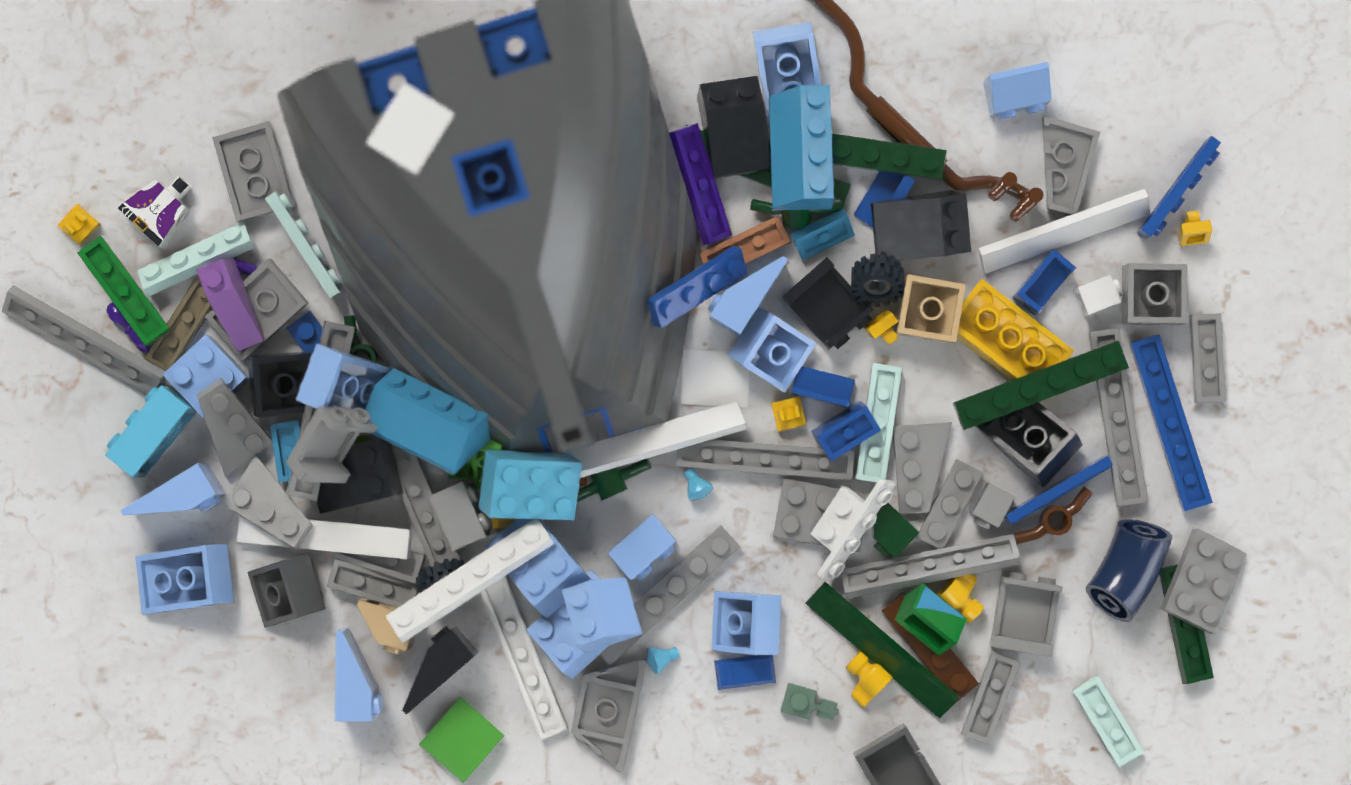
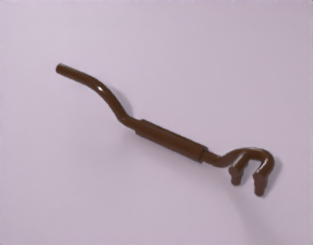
[812,0,1044,222]

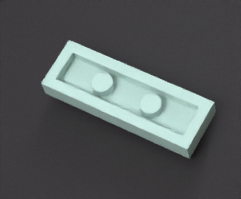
[1072,675,1144,767]

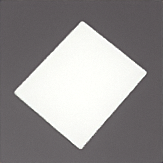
[366,83,454,174]
[681,349,750,408]

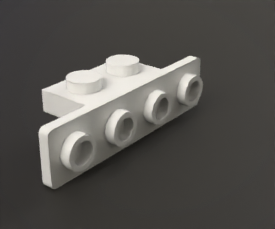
[811,479,896,579]

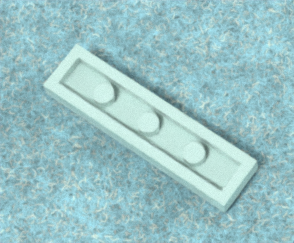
[265,191,342,298]
[137,222,255,297]
[855,363,902,483]

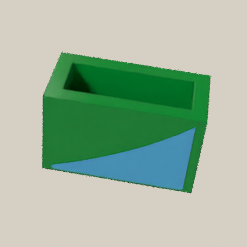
[895,583,967,655]

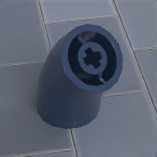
[1085,519,1172,622]

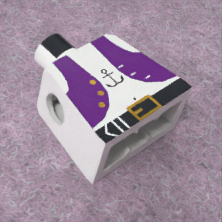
[118,176,192,249]

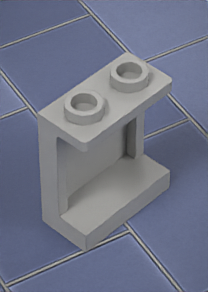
[286,407,377,483]
[990,572,1063,657]

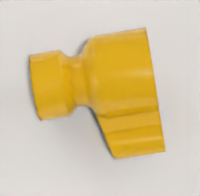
[937,574,984,623]
[845,651,893,708]

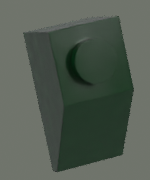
[872,503,920,558]

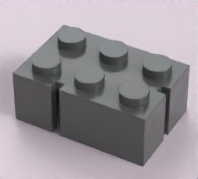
[853,723,941,785]

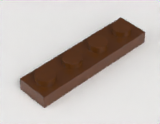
[881,592,979,702]

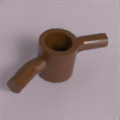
[1014,486,1093,544]

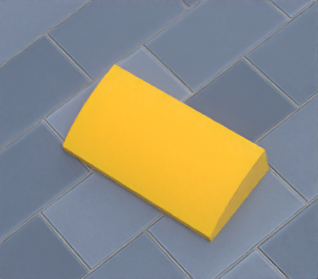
[957,279,1075,381]

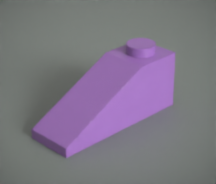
[196,258,265,351]

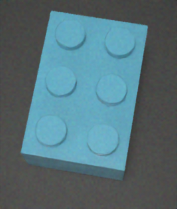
[105,385,197,478]
[479,450,582,520]

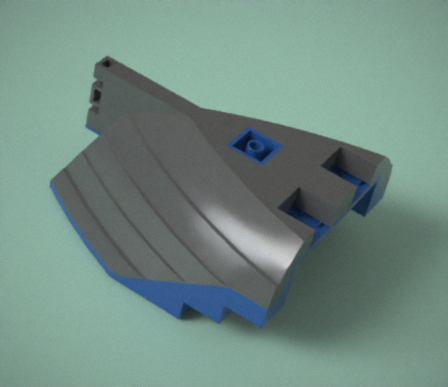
[277,0,698,453]

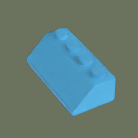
[769,85,834,210]
[365,368,490,475]

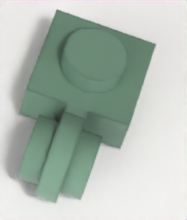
[780,682,839,720]

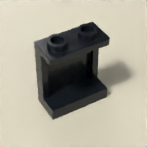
[782,257,874,350]

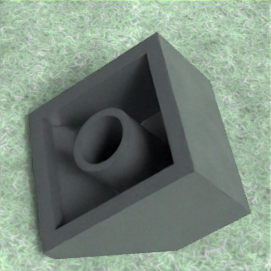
[247,553,325,628]

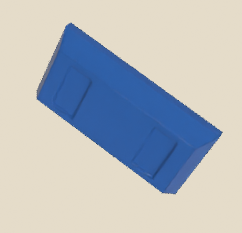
[714,655,776,690]

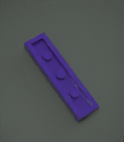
[669,123,732,245]

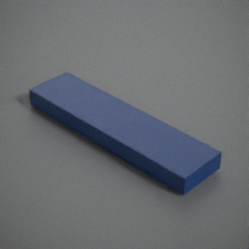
[1004,456,1113,525]

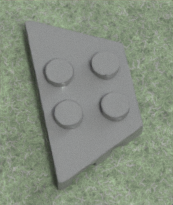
[571,659,647,772]

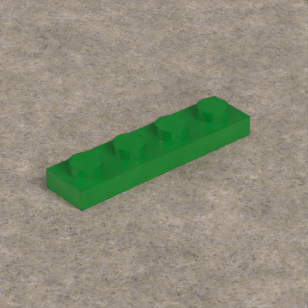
[77,236,171,347]

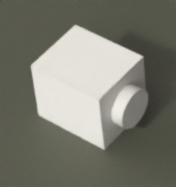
[1074,275,1123,317]

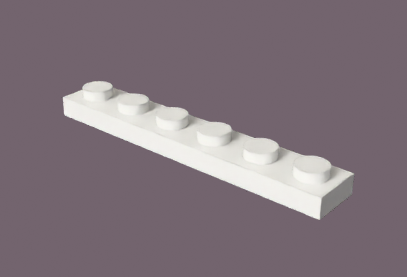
[386,519,554,643]

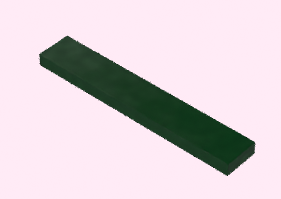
[805,582,960,718]

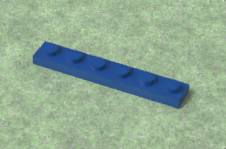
[1129,334,1213,512]

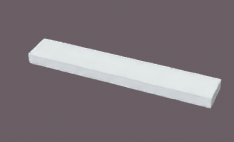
[979,189,1150,274]
[569,401,746,478]
[237,515,412,559]
[480,576,568,741]

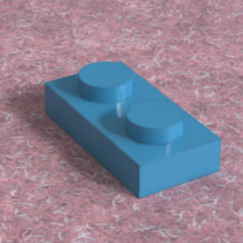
[791,208,855,261]
[269,420,301,483]

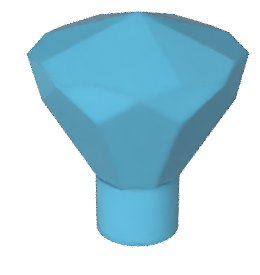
[684,468,714,501]
[646,647,679,674]

